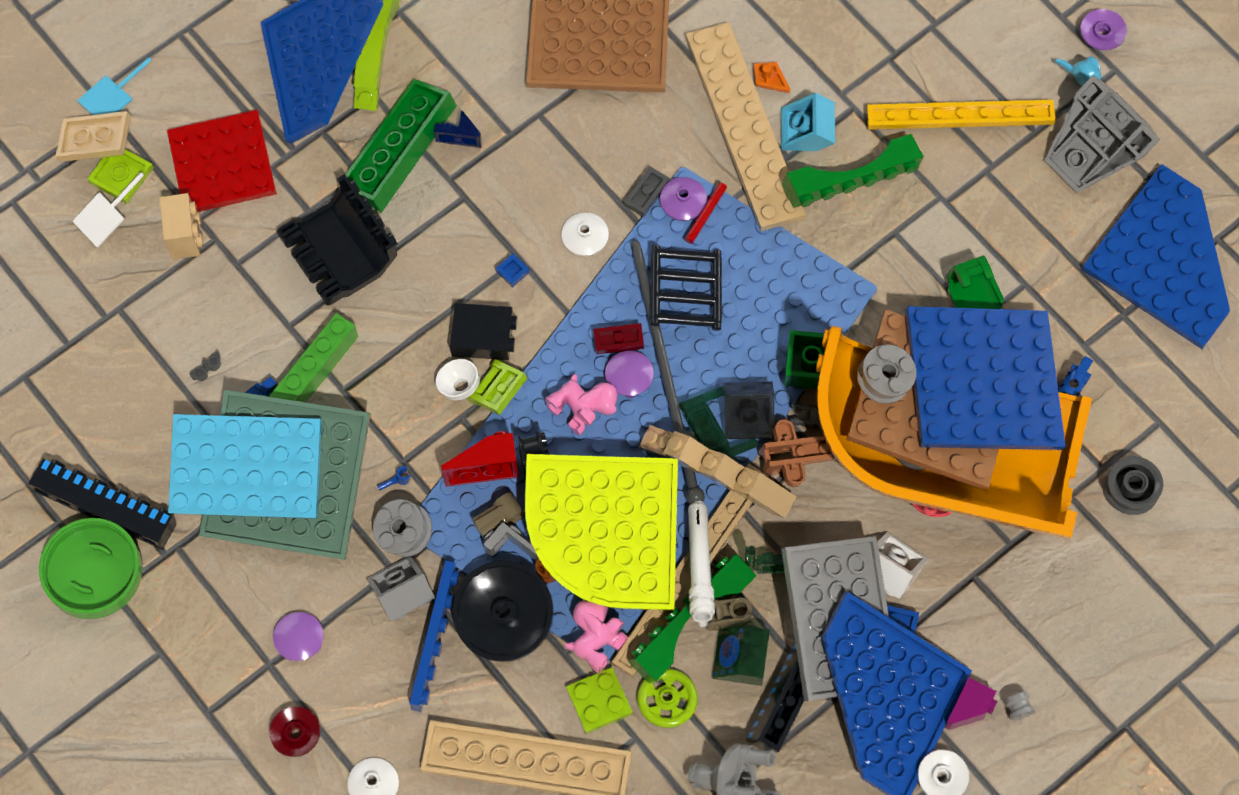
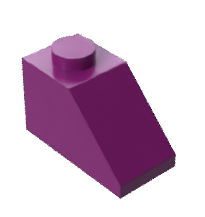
[945,678,998,730]

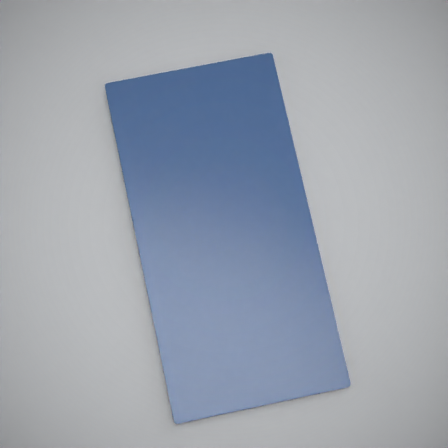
[404,167,877,662]

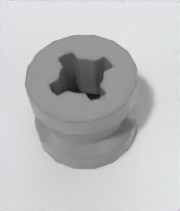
[1004,692,1035,721]

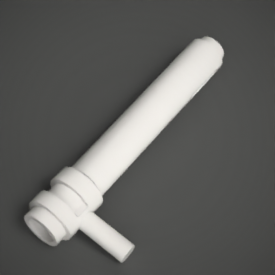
[688,501,715,627]

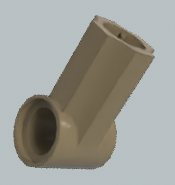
[472,492,525,538]

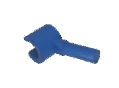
[377,466,411,491]

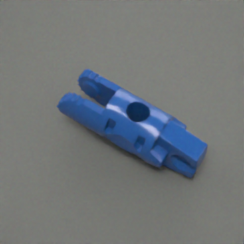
[1058,356,1093,397]

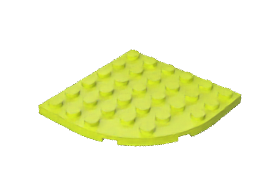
[525,454,678,610]

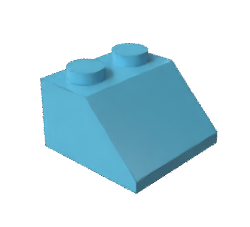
[781,93,835,151]

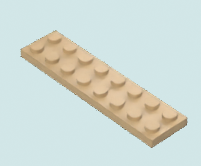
[420,720,632,795]

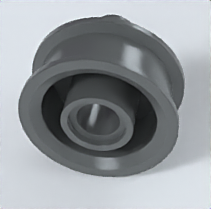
[1105,456,1163,515]

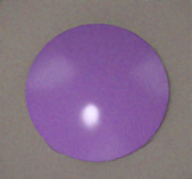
[605,351,654,398]
[273,612,323,661]

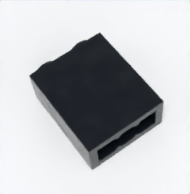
[450,303,517,360]

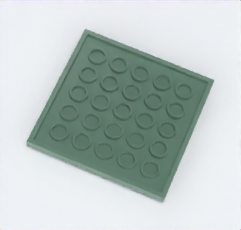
[199,390,371,560]

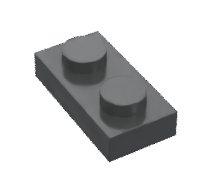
[624,166,670,217]

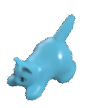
[1055,56,1102,87]

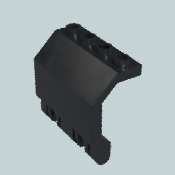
[276,174,398,306]

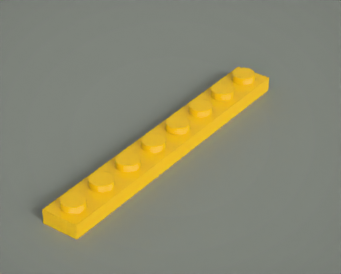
[867,100,1055,130]

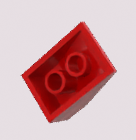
[441,431,519,487]

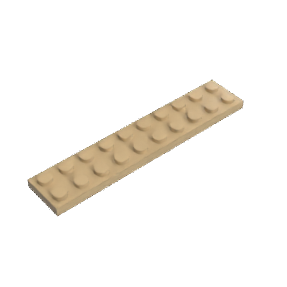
[686,22,806,231]

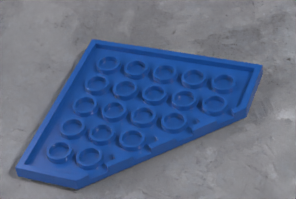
[260,0,383,144]
[1082,164,1230,349]
[822,592,972,795]

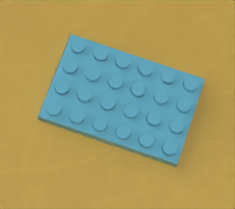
[168,414,322,519]

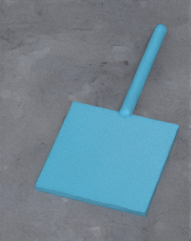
[77,58,151,115]

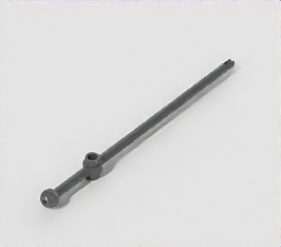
[632,240,705,504]

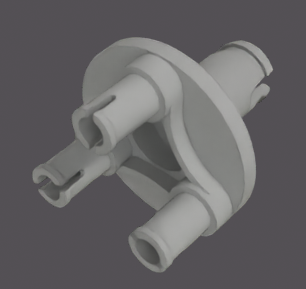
[688,744,781,795]

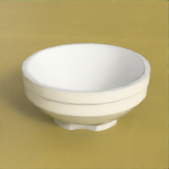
[436,359,480,401]

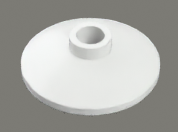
[561,212,609,256]
[918,750,969,795]
[347,758,399,795]

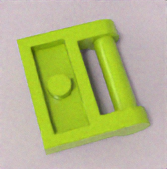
[467,359,527,415]

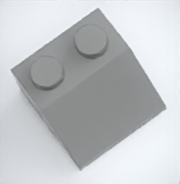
[366,556,435,621]

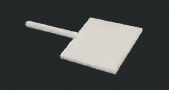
[73,173,144,248]

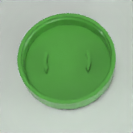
[39,518,143,619]

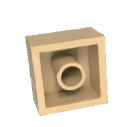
[160,193,204,260]

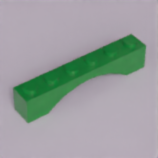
[782,134,924,208]
[628,554,757,683]

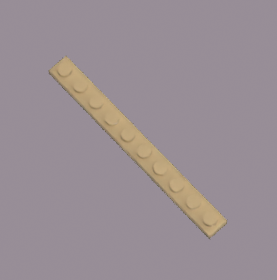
[612,464,769,678]

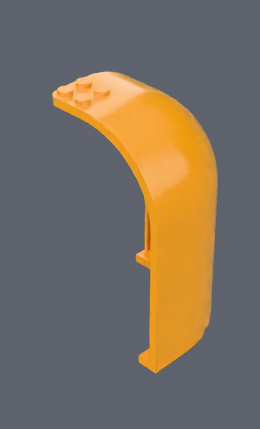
[816,326,1092,539]

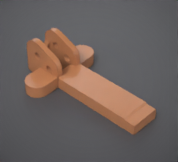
[758,419,836,487]

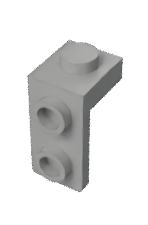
[483,522,538,561]

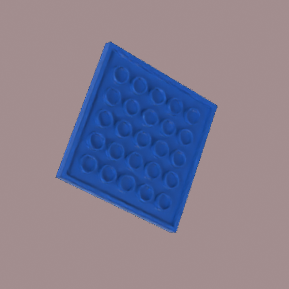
[905,306,1066,450]

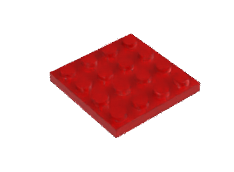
[167,110,277,212]

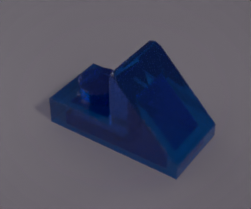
[434,111,482,148]

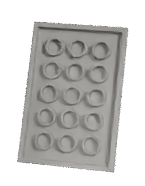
[781,536,889,701]

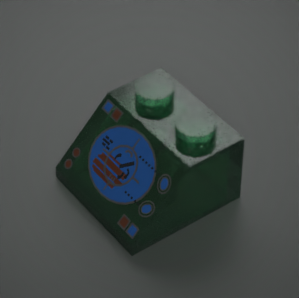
[712,626,770,686]

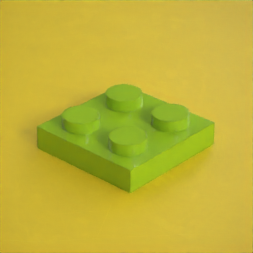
[87,149,154,204]
[566,667,633,734]

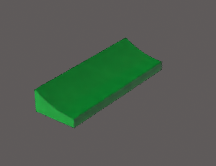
[337,79,457,213]

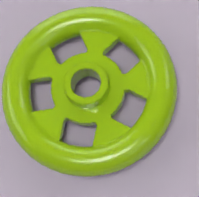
[637,669,698,728]

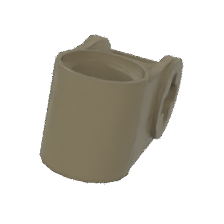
[706,598,752,631]

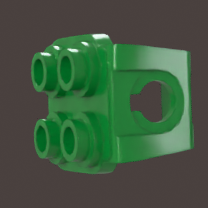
[946,255,1004,309]

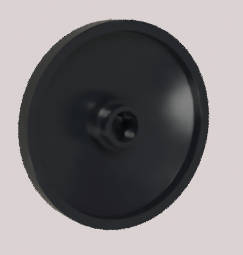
[453,561,554,662]

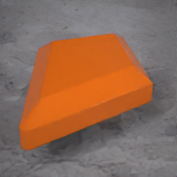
[754,62,790,93]

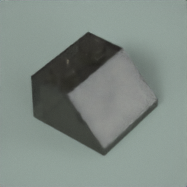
[724,381,774,439]

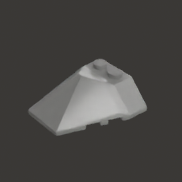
[1045,75,1160,193]

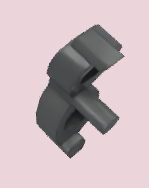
[190,351,221,381]

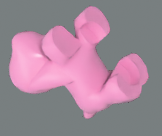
[545,374,618,436]
[565,600,629,674]

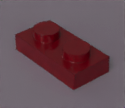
[593,323,644,355]

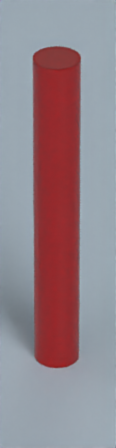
[685,182,727,244]

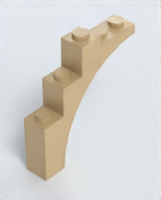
[639,425,796,519]

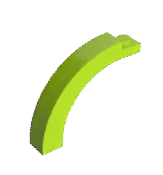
[353,0,401,111]

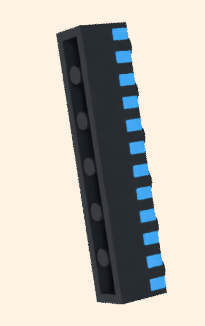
[28,459,177,550]
[746,643,804,753]

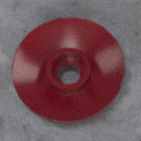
[269,706,320,757]

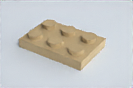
[56,111,131,162]

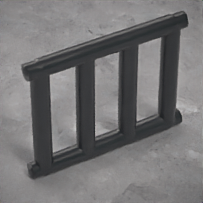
[650,245,722,331]

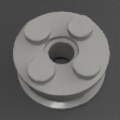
[857,345,916,404]
[373,499,432,557]

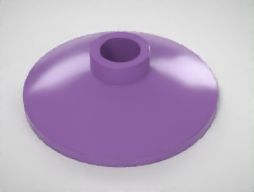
[1080,9,1127,51]
[660,177,707,221]

